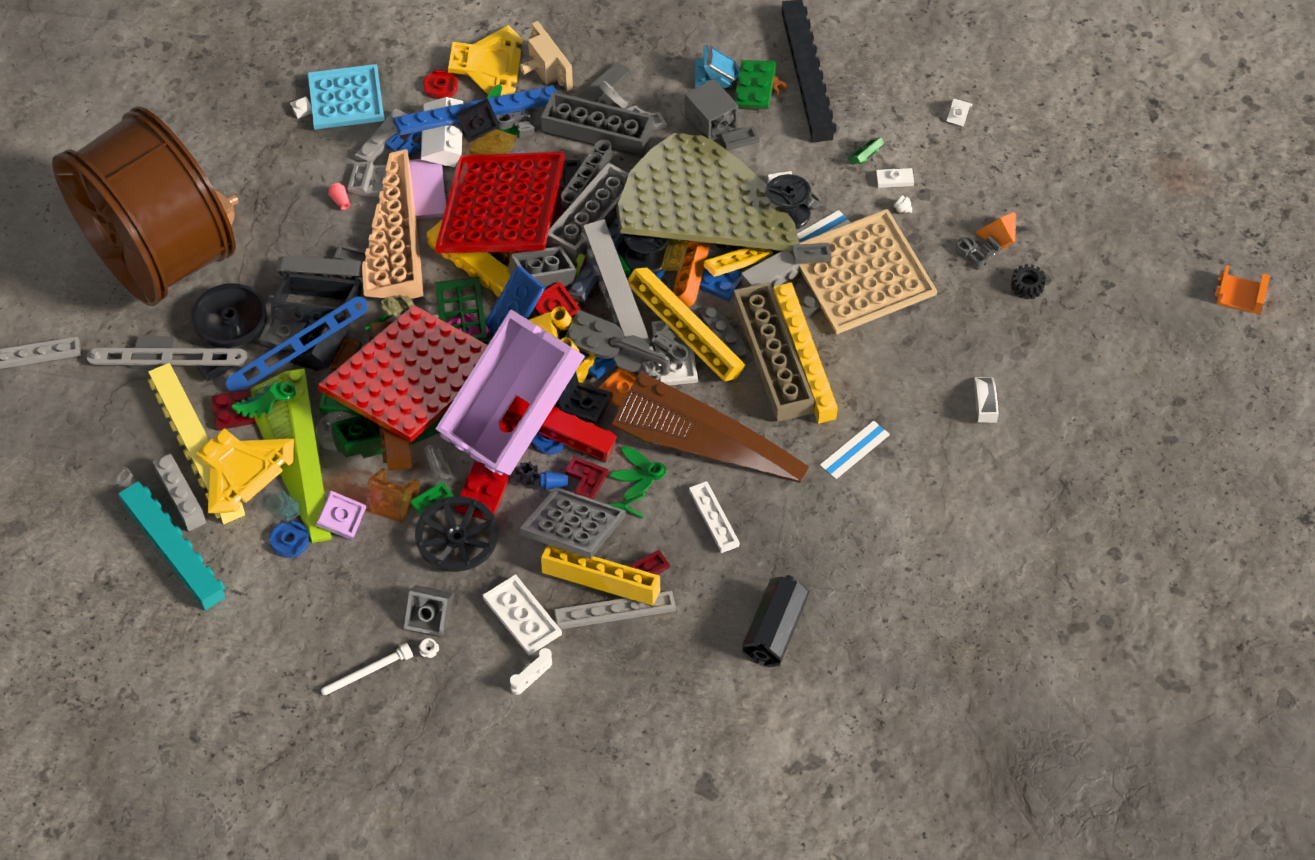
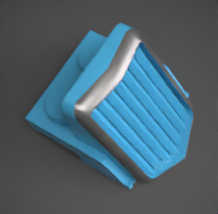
[695,45,740,89]

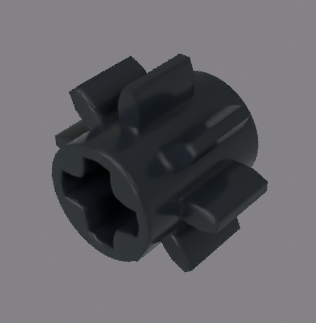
[515,461,539,486]

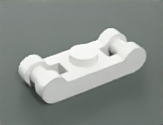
[510,648,552,695]

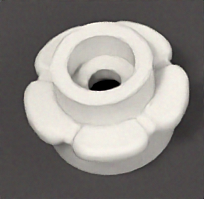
[419,638,439,658]

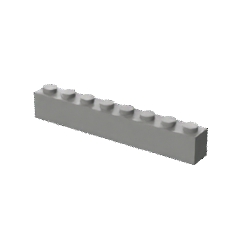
[581,219,653,360]

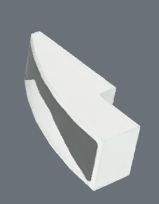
[974,377,999,423]

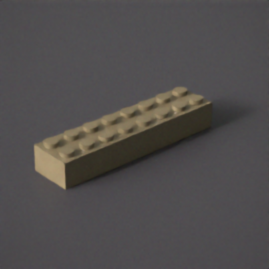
[733,282,814,422]

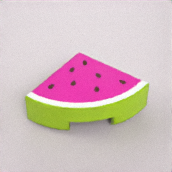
[574,254,586,279]

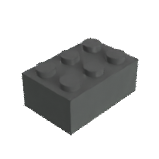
[508,246,576,291]

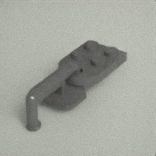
[564,310,670,376]

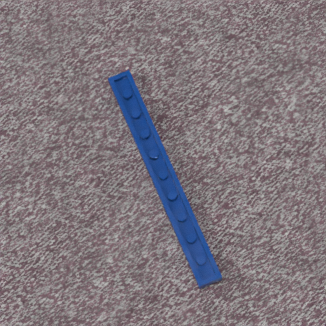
[393,85,557,135]

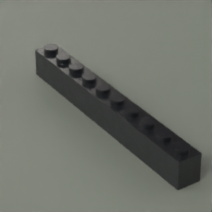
[781,0,836,143]

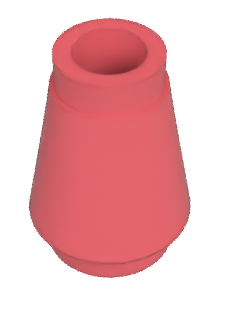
[328,183,350,210]

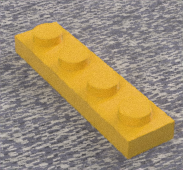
[703,247,773,277]

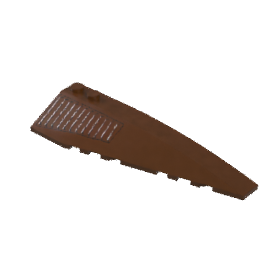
[612,371,809,483]

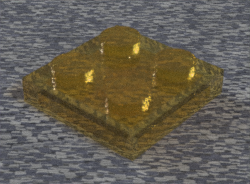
[470,129,517,155]

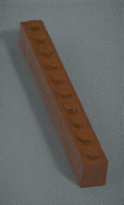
[368,321,412,471]

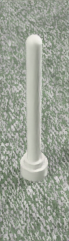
[321,642,413,695]

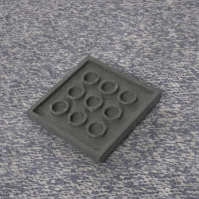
[519,487,626,559]

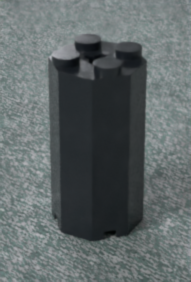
[742,575,809,668]

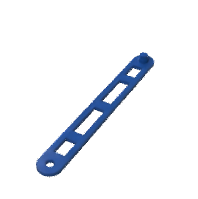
[226,297,368,392]

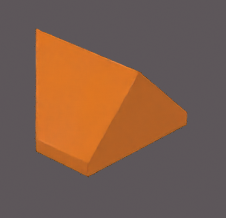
[975,212,1016,250]

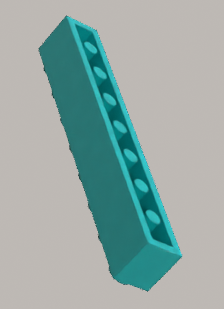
[118,481,225,611]

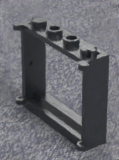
[267,270,363,327]

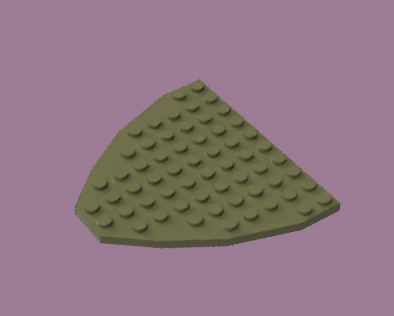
[616,133,800,252]

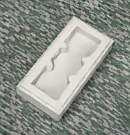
[876,168,914,188]

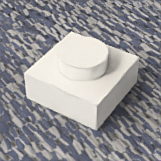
[290,97,312,119]

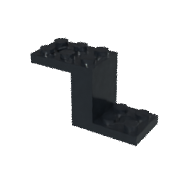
[553,371,613,426]

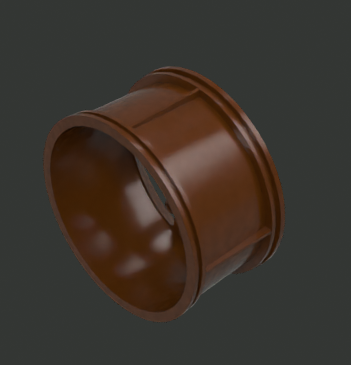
[52,106,236,306]

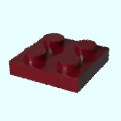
[211,389,255,431]

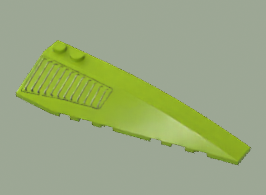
[251,368,332,543]

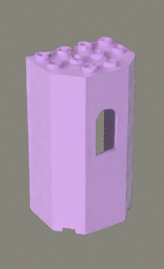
[436,310,585,475]

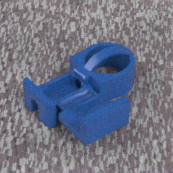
[386,131,422,157]

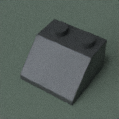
[404,585,454,637]

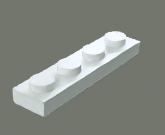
[689,481,740,553]

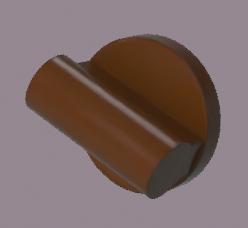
[499,251,515,266]

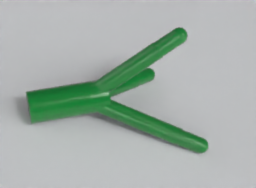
[607,492,645,518]

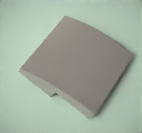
[347,161,387,197]

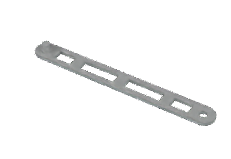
[87,348,248,366]

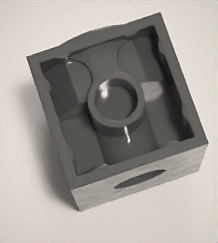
[685,79,738,141]

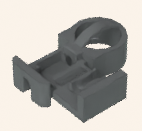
[496,110,534,138]
[956,236,1001,270]
[649,324,688,365]

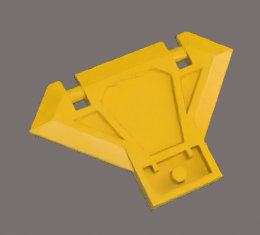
[448,25,523,96]
[196,428,294,513]

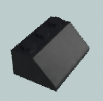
[290,320,350,371]

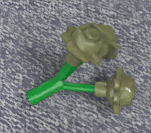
[365,295,414,332]

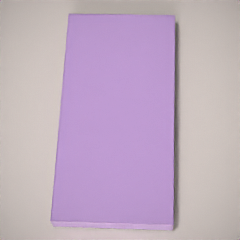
[409,159,446,219]

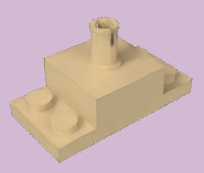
[519,21,573,91]

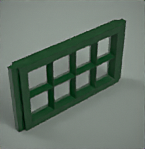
[435,277,488,344]

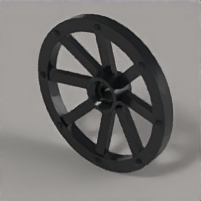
[415,496,498,572]

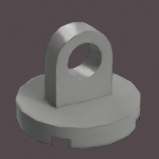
[597,81,628,109]

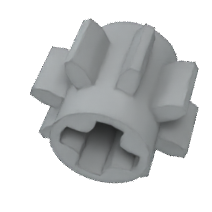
[638,361,662,380]

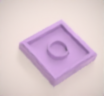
[316,491,367,540]

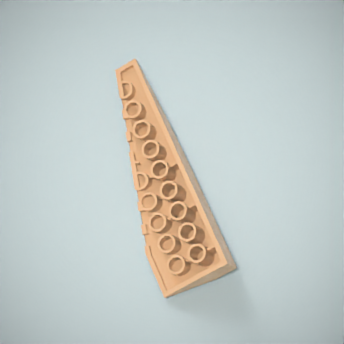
[362,149,423,299]

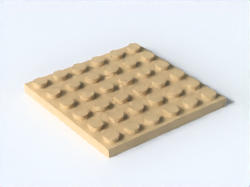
[789,209,937,335]

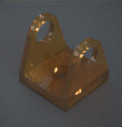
[366,468,420,523]

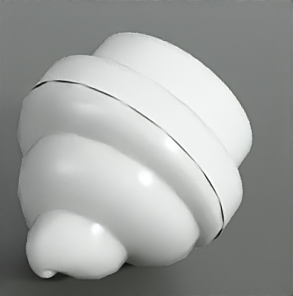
[893,195,912,213]

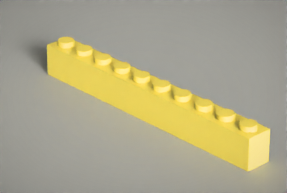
[148,363,245,525]

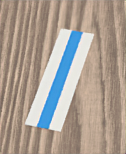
[797,210,851,243]
[820,421,890,479]

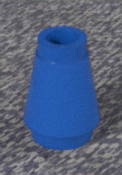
[539,471,568,490]

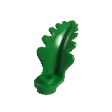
[231,382,296,418]

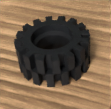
[1011,264,1046,299]

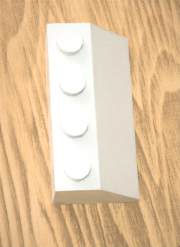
[421,97,463,168]

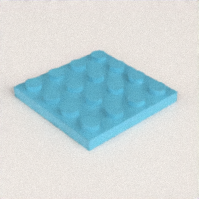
[308,64,384,130]

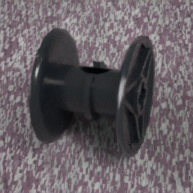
[766,174,811,229]
[623,234,669,274]

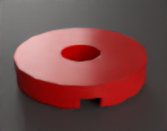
[423,69,458,99]

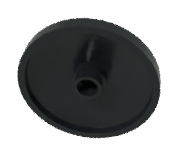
[191,283,267,348]

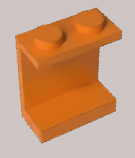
[1214,265,1270,315]

